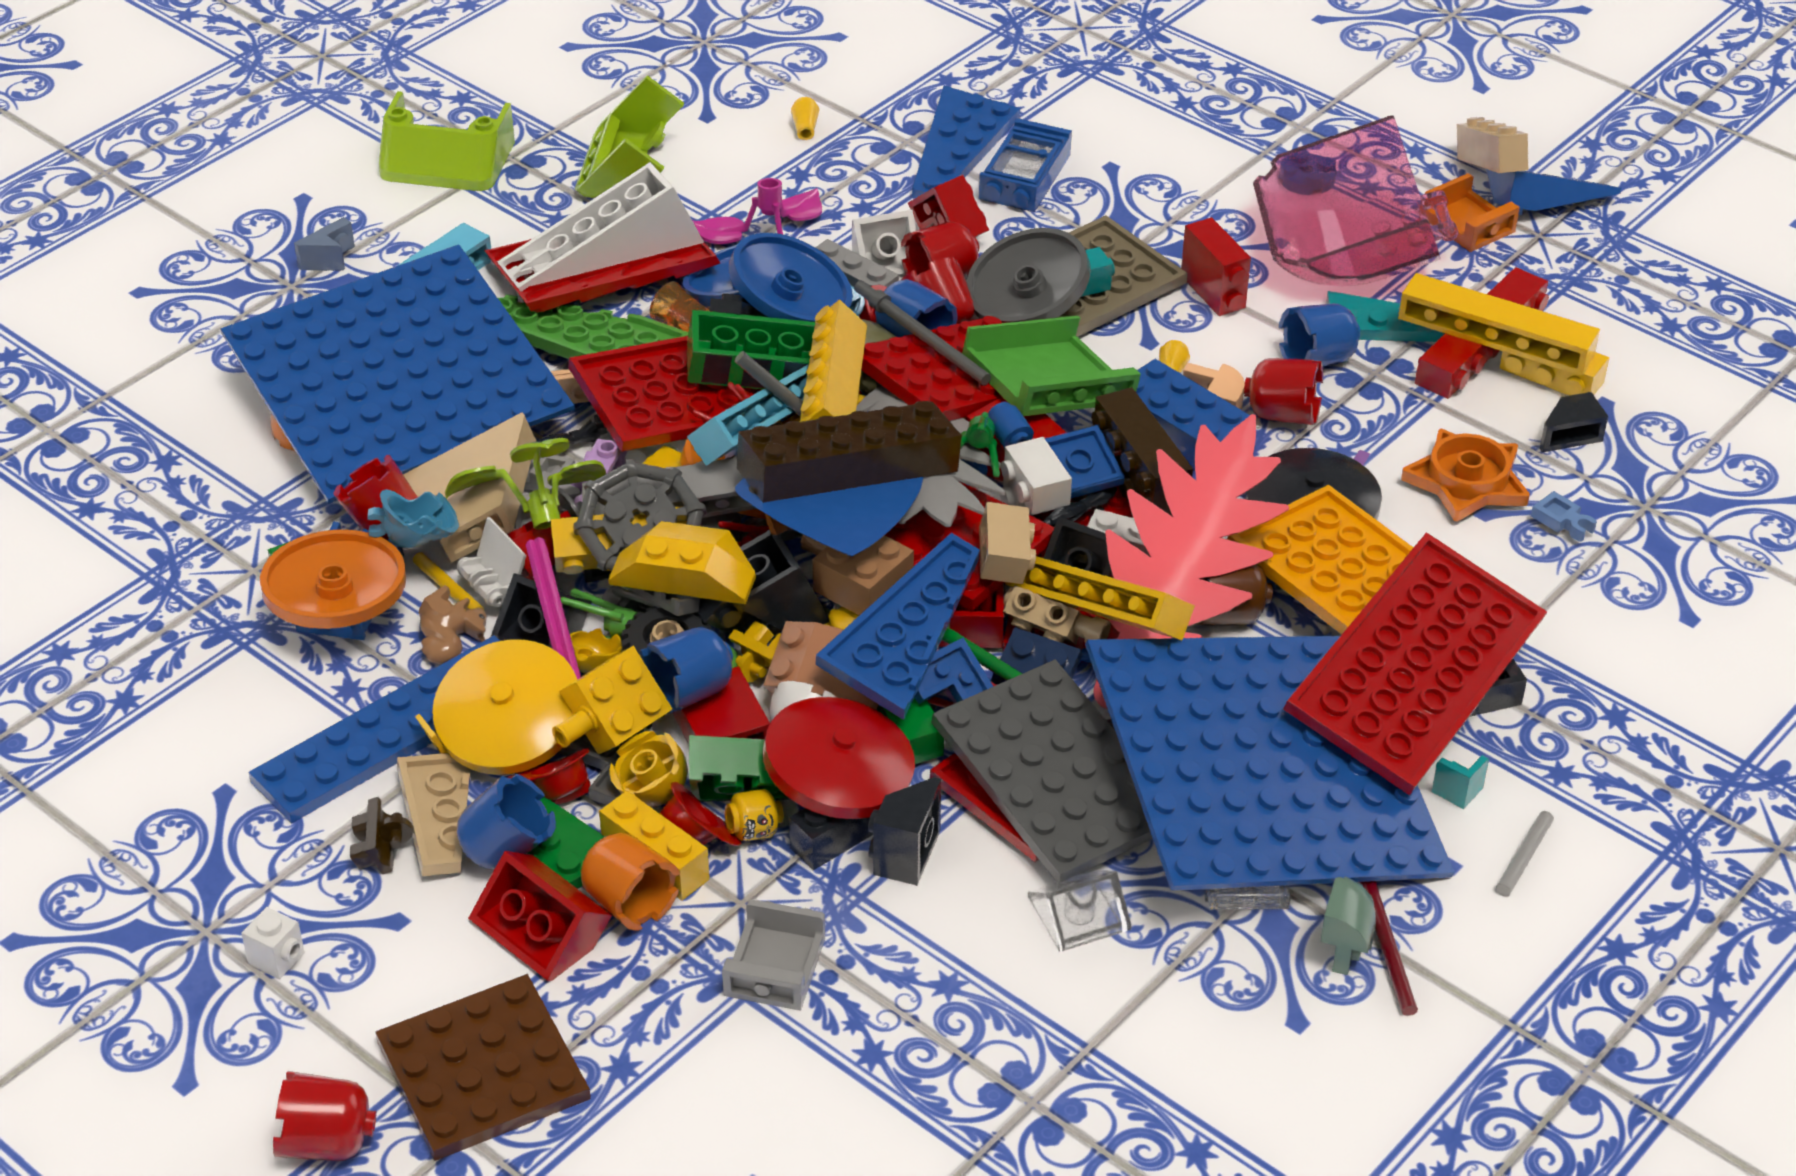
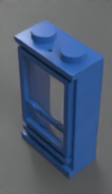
[979,118,1072,212]

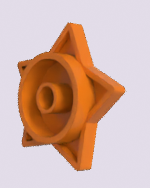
[1401,428,1530,521]

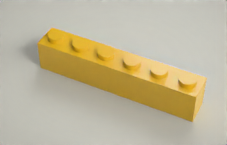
[1398,273,1600,376]
[800,299,867,422]
[1005,556,1195,641]

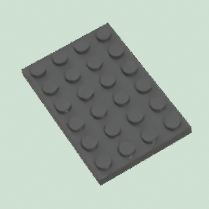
[931,659,1153,884]

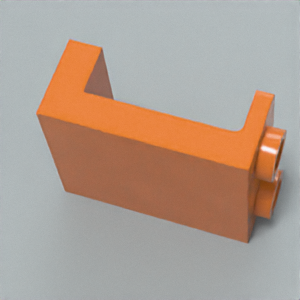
[1421,173,1520,252]

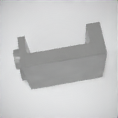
[722,899,825,1011]

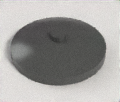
[966,228,1091,323]

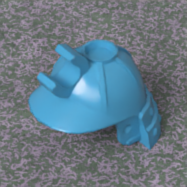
[368,489,459,548]

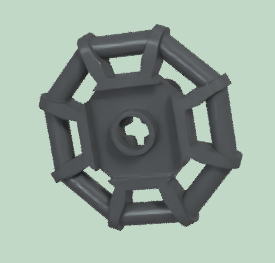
[573,459,707,571]

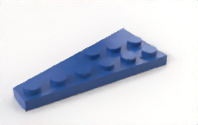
[912,85,1020,199]

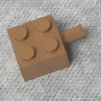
[800,535,914,615]

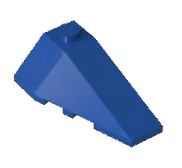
[1486,169,1622,215]

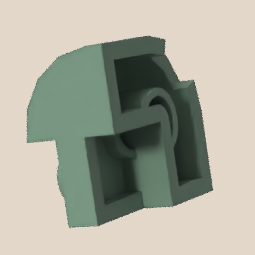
[1320,876,1376,975]

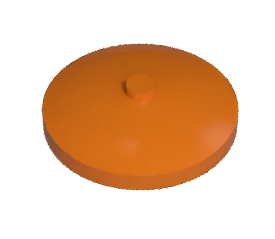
[260,530,406,629]

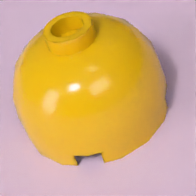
[609,731,688,808]

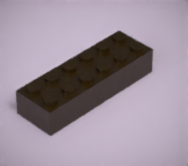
[736,401,962,503]

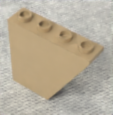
[403,412,536,563]

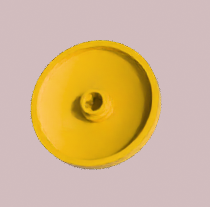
[433,639,577,775]

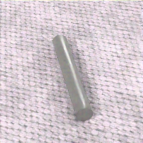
[1496,811,1554,896]

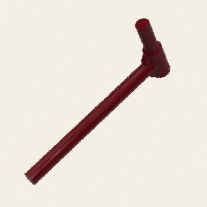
[1359,881,1418,1016]

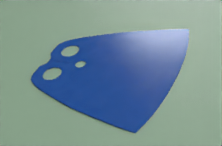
[735,477,923,556]

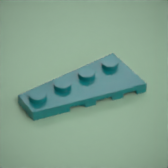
[1326,291,1445,342]

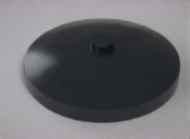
[1245,448,1382,520]

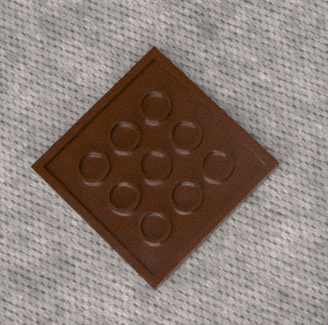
[375,973,591,1161]

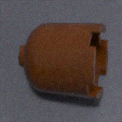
[1194,564,1273,625]

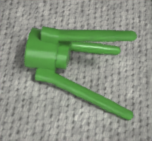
[560,588,638,639]

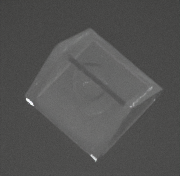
[1027,870,1131,952]

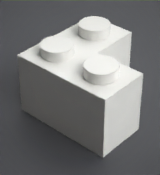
[1000,437,1072,516]

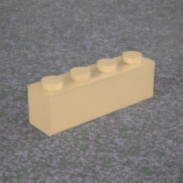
[1456,117,1528,173]

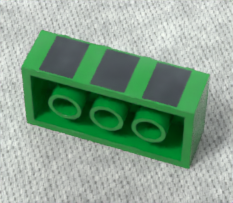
[687,310,815,389]

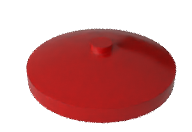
[763,697,915,819]

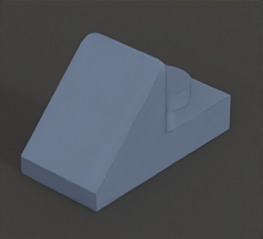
[294,217,355,271]

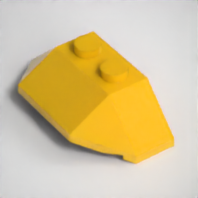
[608,521,756,604]

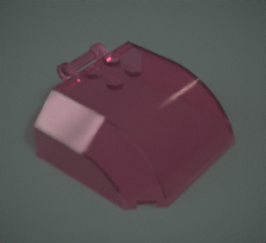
[1253,115,1459,286]

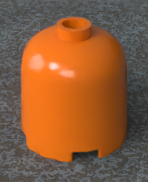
[581,833,680,931]

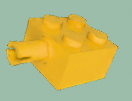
[552,646,673,755]

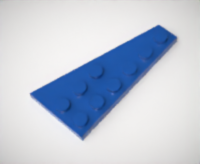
[815,533,980,720]

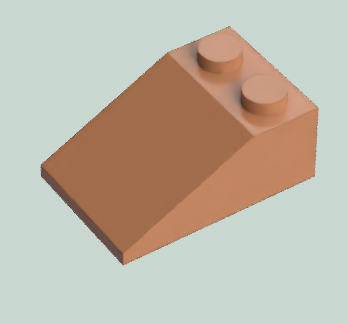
[763,621,878,710]

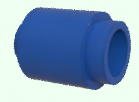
[988,402,1034,449]

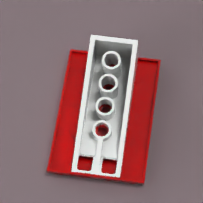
[484,162,720,313]

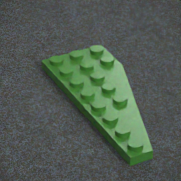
[498,295,688,359]

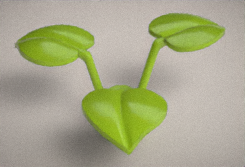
[445,438,606,530]

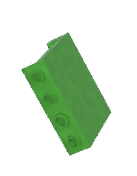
[962,316,1141,416]

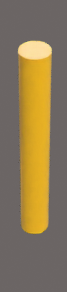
[413,552,484,610]

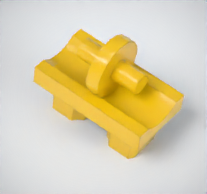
[728,621,781,682]

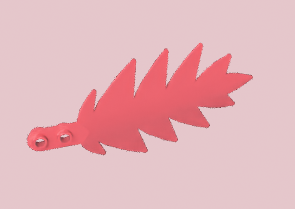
[1094,414,1289,709]

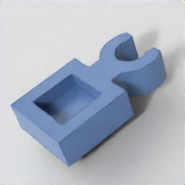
[1531,491,1597,542]

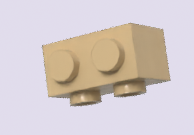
[979,502,1036,584]

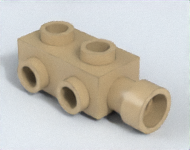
[1003,585,1111,645]

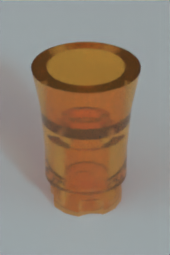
[650,281,709,332]

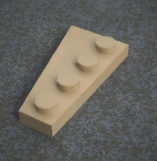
[397,753,470,876]

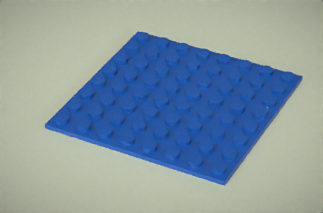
[220,244,575,504]
[1085,636,1455,891]

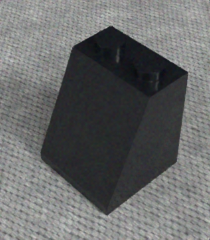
[737,530,829,630]

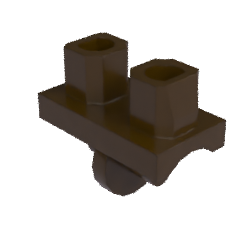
[350,797,413,874]

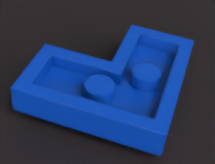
[915,638,994,704]

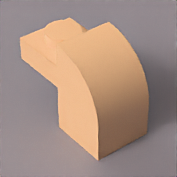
[1183,362,1245,410]

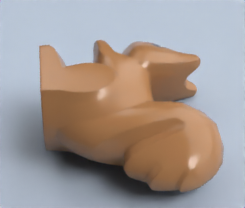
[418,585,487,664]

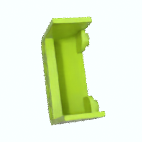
[575,75,684,198]
[378,91,515,191]

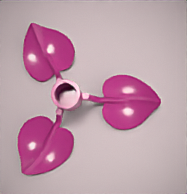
[692,178,822,244]

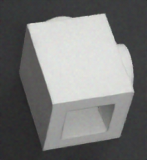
[241,907,305,980]

